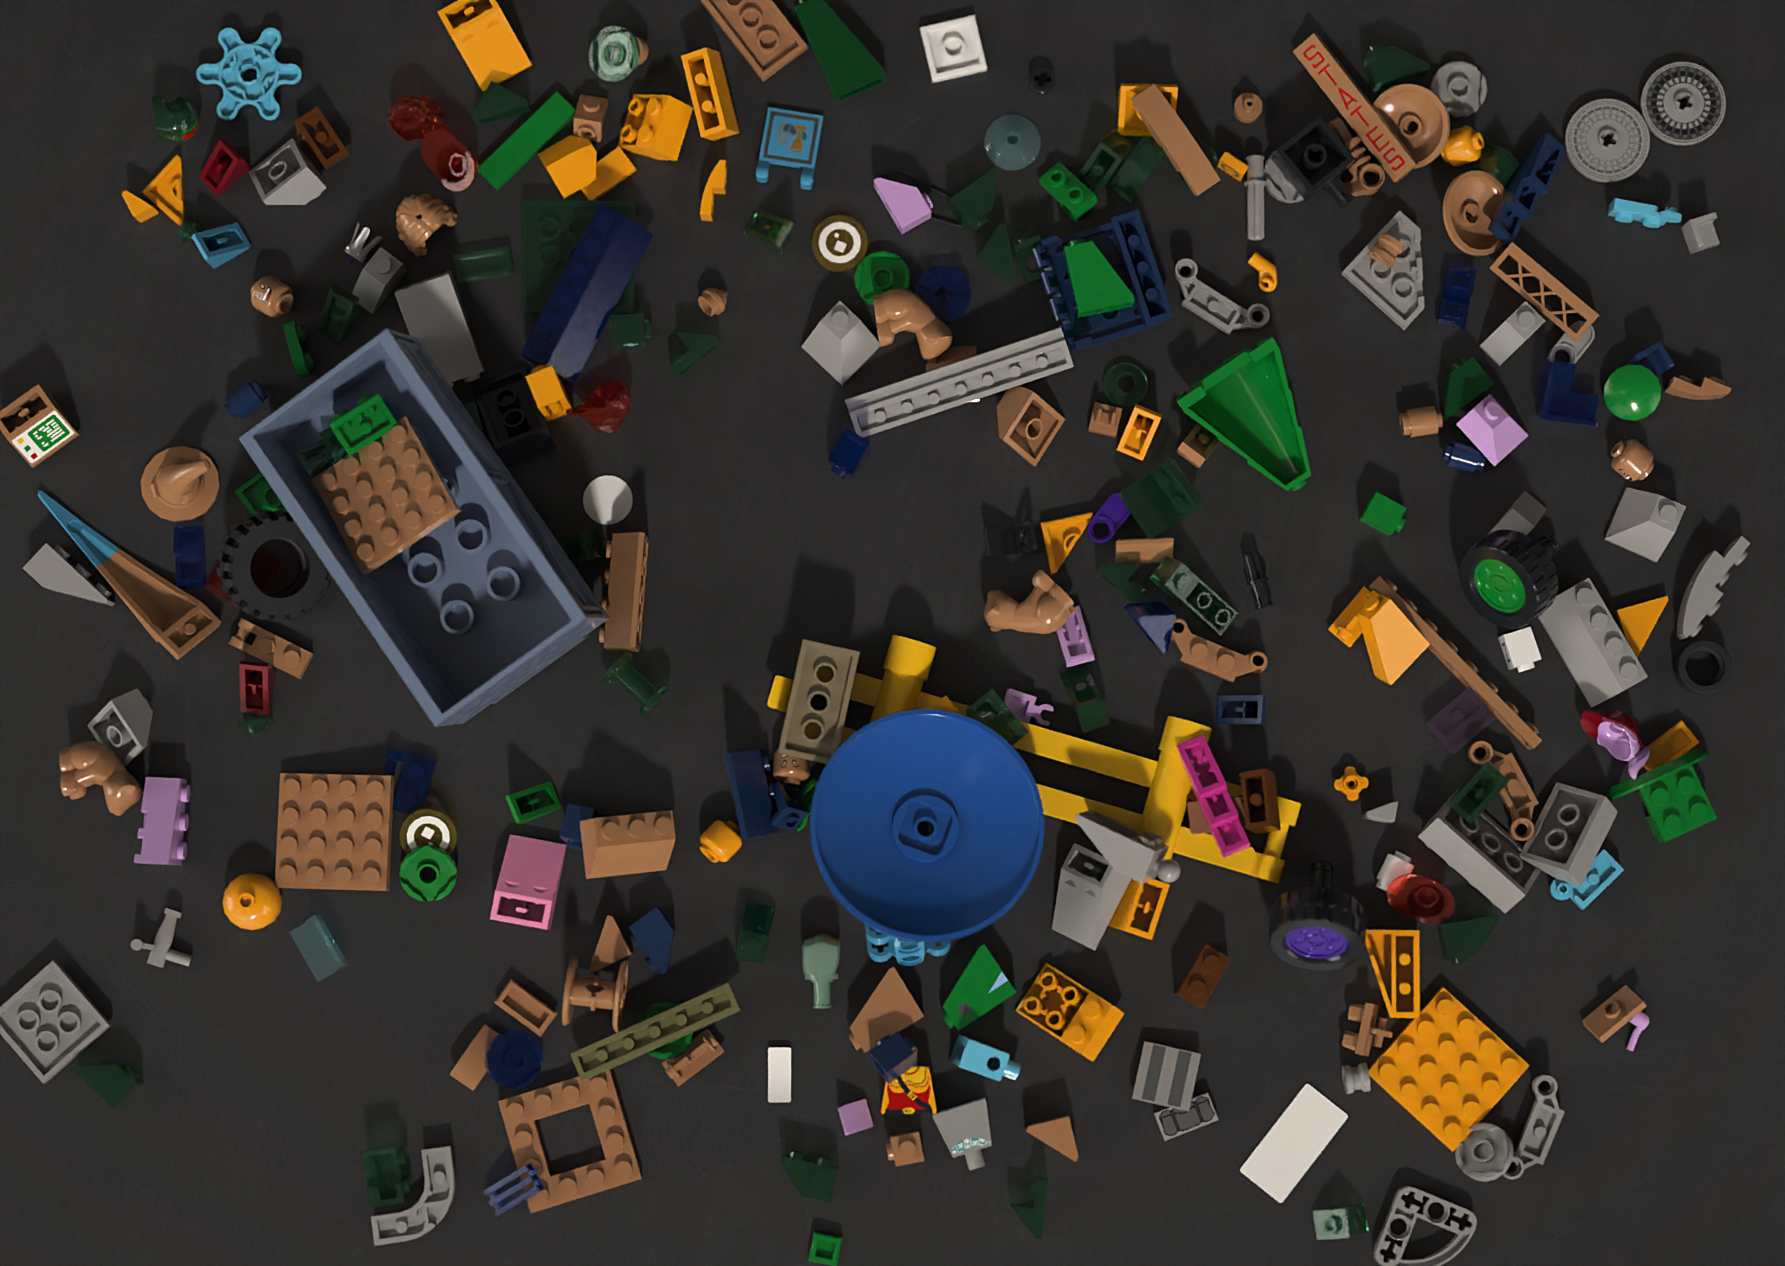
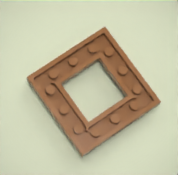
[498,1069,643,1213]

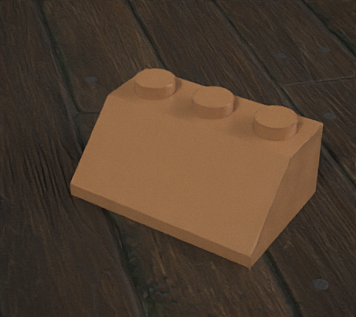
[579,810,676,879]

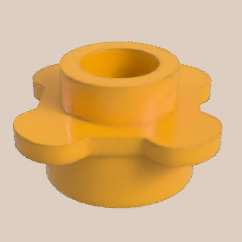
[1334,767,1369,801]

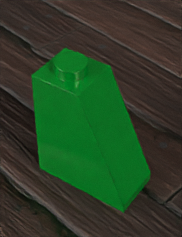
[1063,239,1135,318]

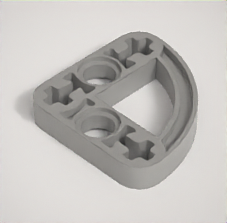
[1373,1186,1477,1266]

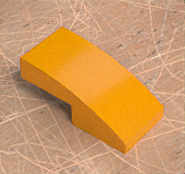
[700,160,727,221]

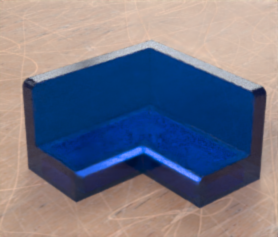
[1536,359,1599,427]

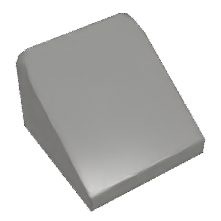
[1362,801,1398,824]

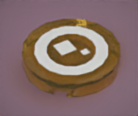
[812,215,868,272]
[399,807,458,854]

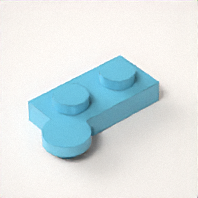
[1608,198,1682,228]
[1549,849,1624,910]

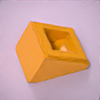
[122,190,159,223]

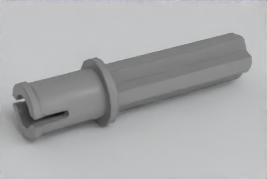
[1244,155,1267,241]

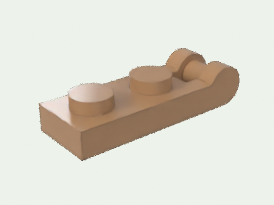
[228,618,314,679]

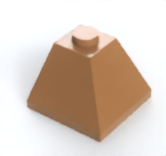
[997,385,1065,467]

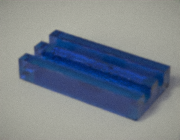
[483,1164,544,1217]

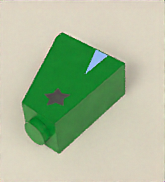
[941,944,1016,1031]

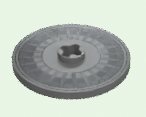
[1640,62,1726,146]

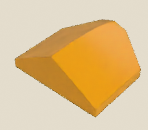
[538,135,597,198]

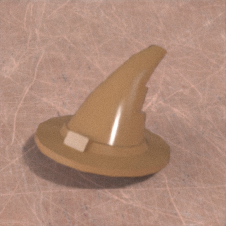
[141,446,220,522]

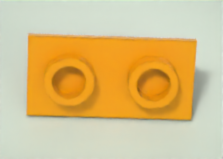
[1328,586,1377,648]

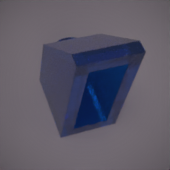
[828,427,871,479]

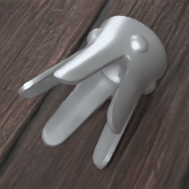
[344,221,383,265]

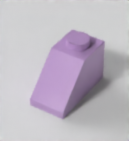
[874,177,933,234]

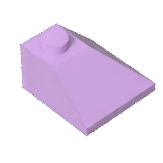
[1456,394,1529,466]

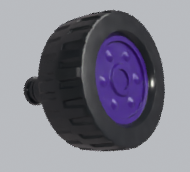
[1268,860,1367,971]

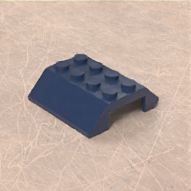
[1032,210,1174,351]

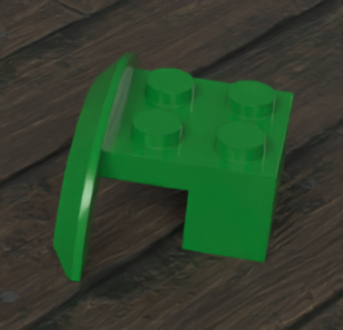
[1606,748,1717,843]

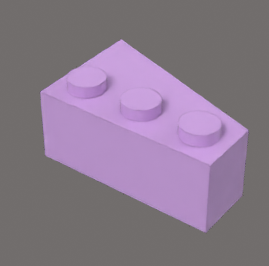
[134,777,190,865]

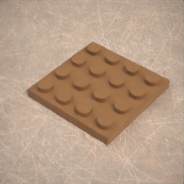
[312,416,461,575]
[275,773,394,891]

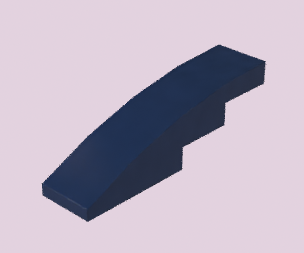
[1488,132,1566,245]

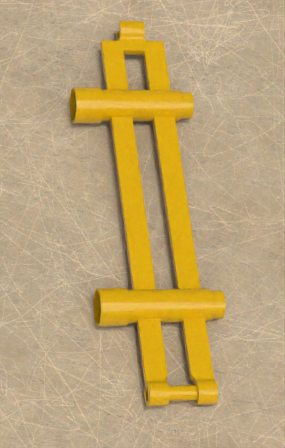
[767,635,1301,884]

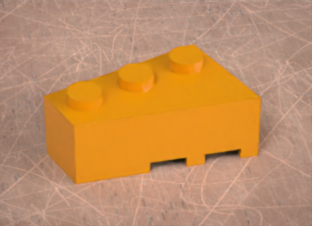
[1365,930,1420,1018]

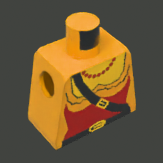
[881,1051,936,1114]

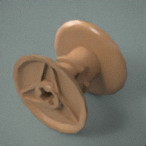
[562,954,628,1032]

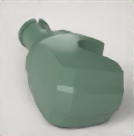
[802,933,841,1009]

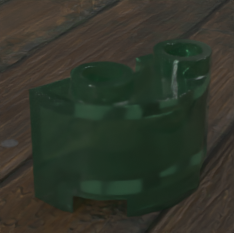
[964,688,1028,746]
[360,1145,411,1207]

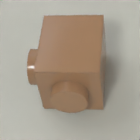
[886,1130,924,1166]

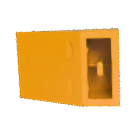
[438,0,532,92]
[1015,963,1125,1062]

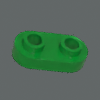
[283,320,314,377]

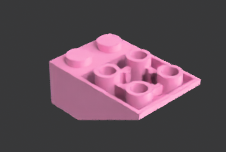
[490,834,567,930]

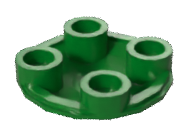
[1604,364,1661,421]

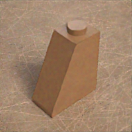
[848,966,924,1052]

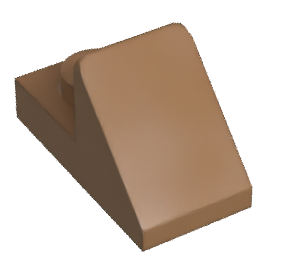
[1177,423,1220,468]

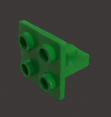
[330,393,398,457]

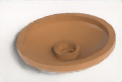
[1373,84,1450,169]
[1443,170,1506,256]

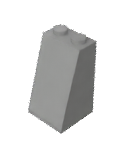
[394,271,485,388]

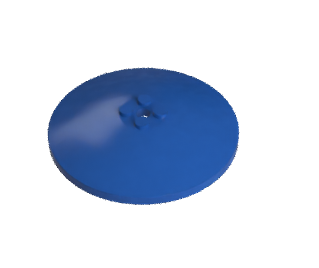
[810,709,1044,942]

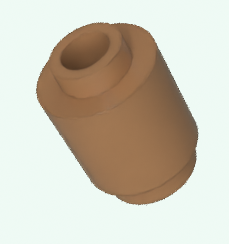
[1399,405,1443,438]

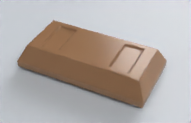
[494,979,558,1037]

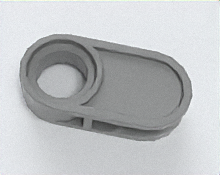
[1548,321,1595,372]

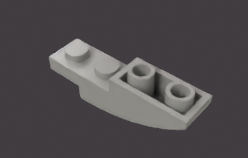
[1676,536,1750,640]

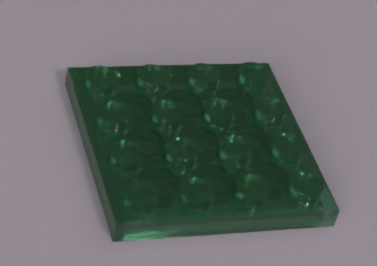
[521,201,636,314]

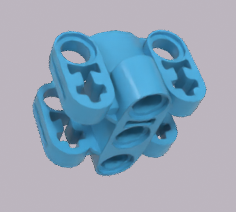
[865,924,951,966]

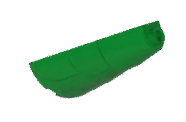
[1176,337,1311,491]

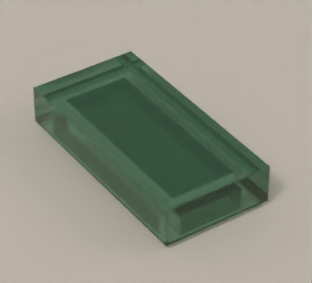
[453,246,515,285]

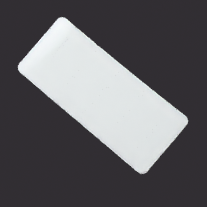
[768,1047,791,1102]

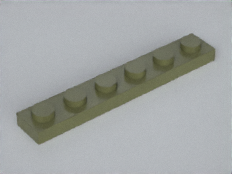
[570,983,741,1081]

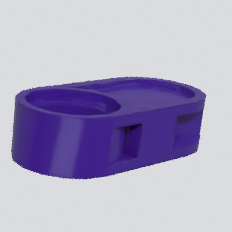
[1087,493,1132,544]

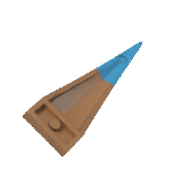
[38,490,221,660]

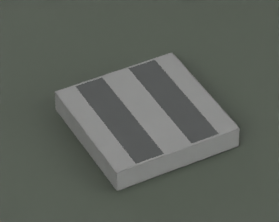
[1132,1041,1201,1112]

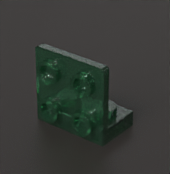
[1118,456,1205,539]

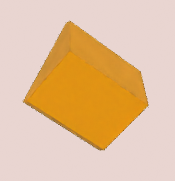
[1118,83,1178,136]

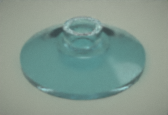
[984,115,1041,171]

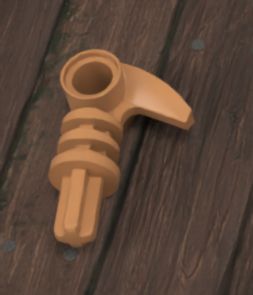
[1328,118,1385,196]

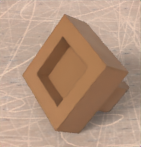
[1088,402,1122,437]

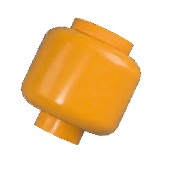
[1441,126,1484,167]
[700,820,742,863]

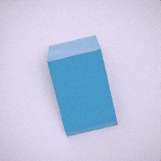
[192,223,251,269]

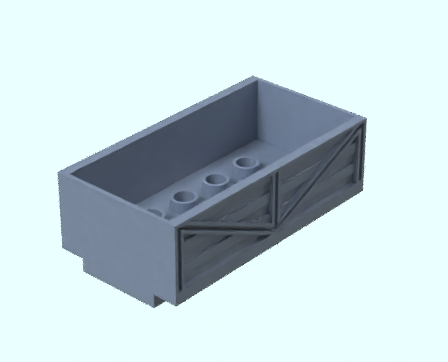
[239,329,610,727]

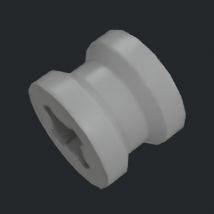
[1342,1063,1370,1094]

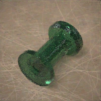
[601,651,671,719]

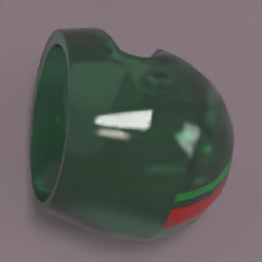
[151,95,200,143]

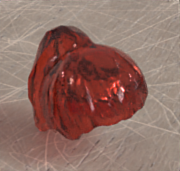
[388,96,452,141]
[566,381,632,434]

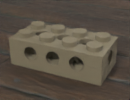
[777,639,860,764]

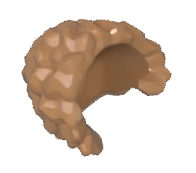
[396,194,457,257]

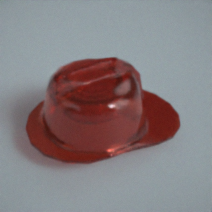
[421,129,478,192]
[1386,874,1455,924]

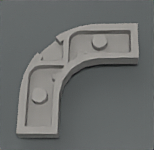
[371,1145,456,1246]

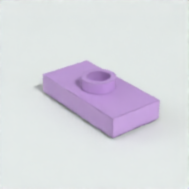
[1056,605,1095,667]

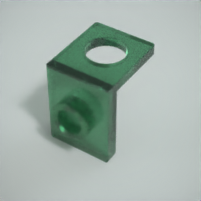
[1012,235,1045,284]
[237,709,274,734]
[1313,1203,1369,1240]

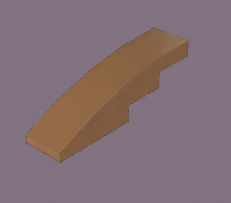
[1130,83,1220,196]

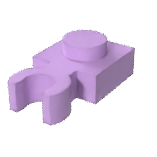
[1000,688,1054,727]

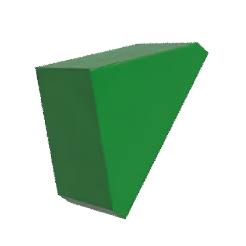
[505,781,561,825]

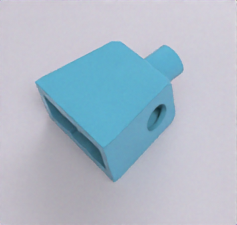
[949,1034,1021,1082]

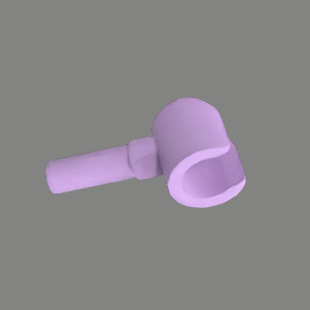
[1626,1011,1649,1051]

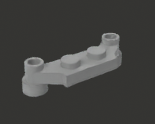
[1174,258,1270,335]
[1502,1075,1565,1179]

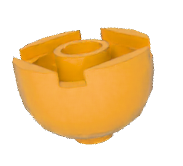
[222,873,283,930]

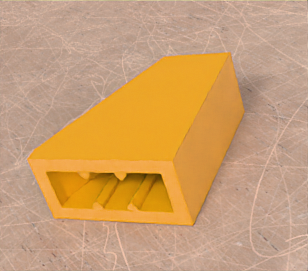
[1357,593,1430,685]

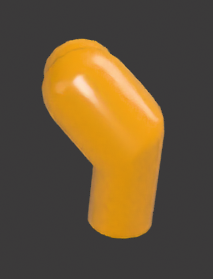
[1248,252,1277,292]

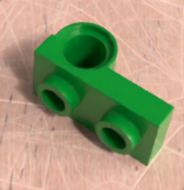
[1039,162,1098,222]

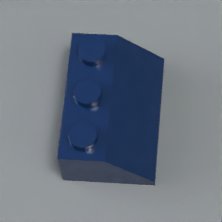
[724,748,779,841]

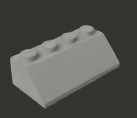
[1538,578,1648,708]
[1418,789,1541,913]

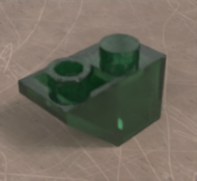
[780,1150,839,1204]

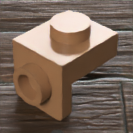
[573,94,608,142]

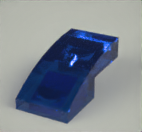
[1436,264,1477,329]
[173,525,206,588]

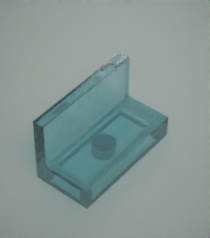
[290,915,348,982]

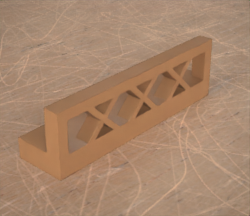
[1489,242,1599,341]

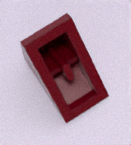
[199,138,251,196]
[239,661,276,715]

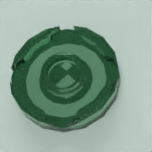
[588,25,640,83]

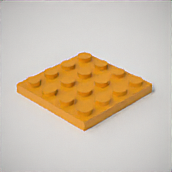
[1368,987,1530,1152]

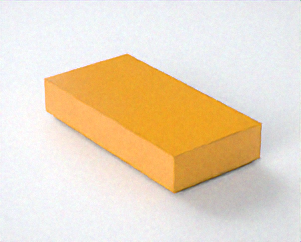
[581,146,636,204]
[1644,720,1700,771]

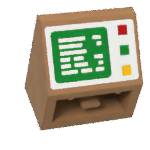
[0,384,80,468]

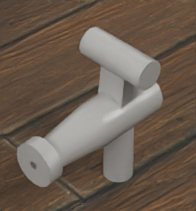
[131,908,192,968]

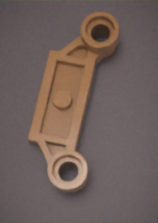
[1165,618,1268,683]
[1468,741,1539,841]

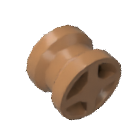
[1369,233,1405,268]

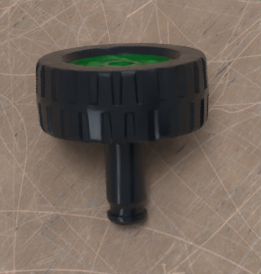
[1459,529,1559,628]

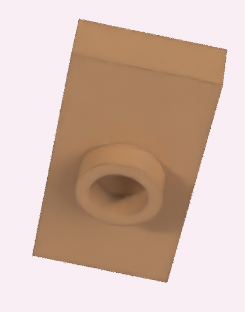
[1582,985,1646,1043]

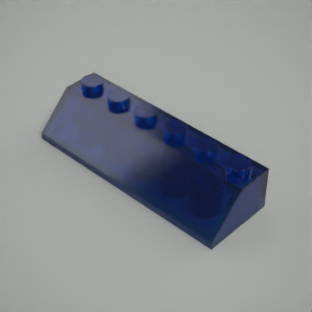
[521,203,653,385]

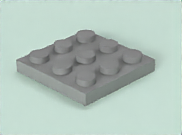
[0,960,112,1084]

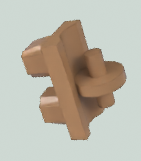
[1342,1002,1393,1057]

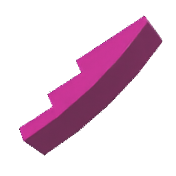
[1176,735,1250,858]

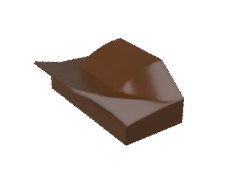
[294,106,350,169]

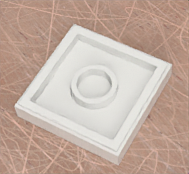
[920,15,987,83]

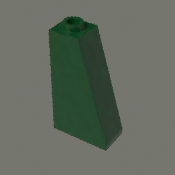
[794,0,887,104]

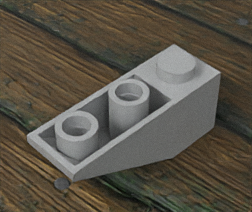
[23,543,115,606]

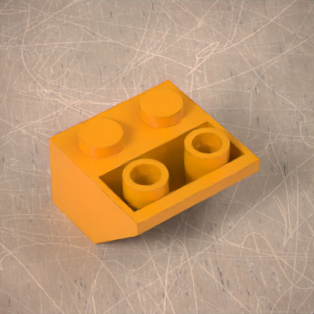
[617,94,693,161]
[1108,878,1170,940]

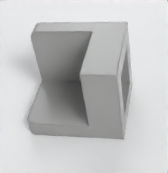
[1681,212,1720,254]

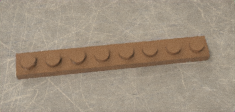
[1368,576,1542,750]

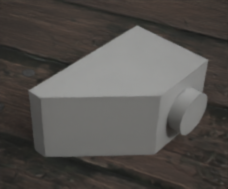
[350,247,408,314]
[1480,301,1545,366]

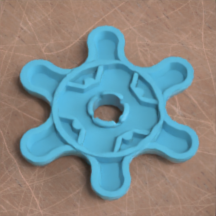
[196,28,302,120]

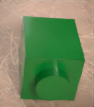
[1359,492,1407,536]

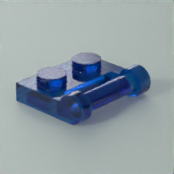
[382,749,437,818]

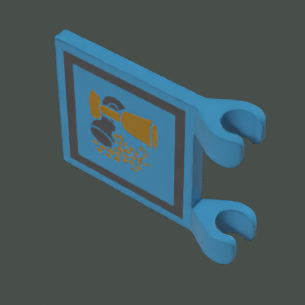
[756,107,823,190]

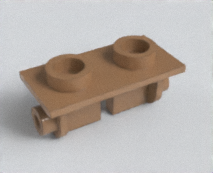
[661,1028,725,1087]

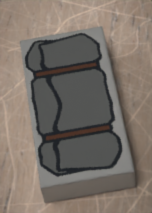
[1153,1092,1218,1141]

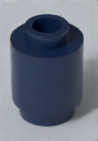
[224,379,268,420]
[1442,439,1486,473]

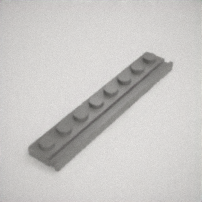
[845,327,1074,439]

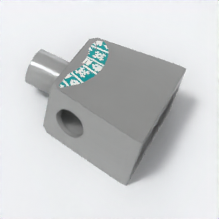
[932,1097,992,1170]

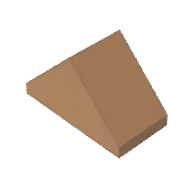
[589,915,633,972]
[1025,1115,1079,1162]

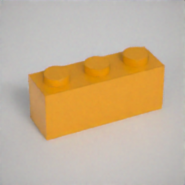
[681,47,739,141]
[525,365,574,422]

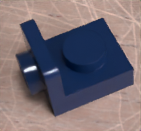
[770,781,809,831]

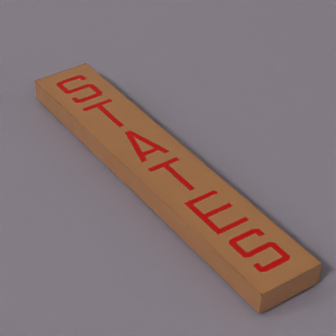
[1293,33,1418,183]

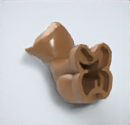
[873,288,953,362]
[984,569,1076,634]
[59,741,144,816]

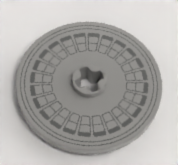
[1564,99,1650,183]

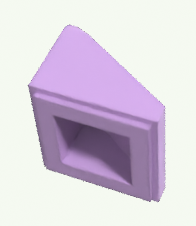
[838,1098,874,1135]

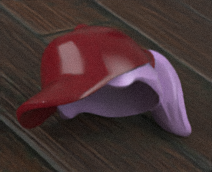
[1581,709,1650,779]

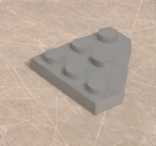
[1341,210,1425,330]

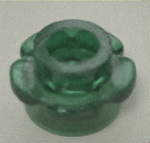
[176,217,202,244]

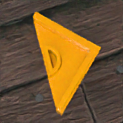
[142,154,185,228]
[1041,512,1093,575]
[1615,596,1669,658]

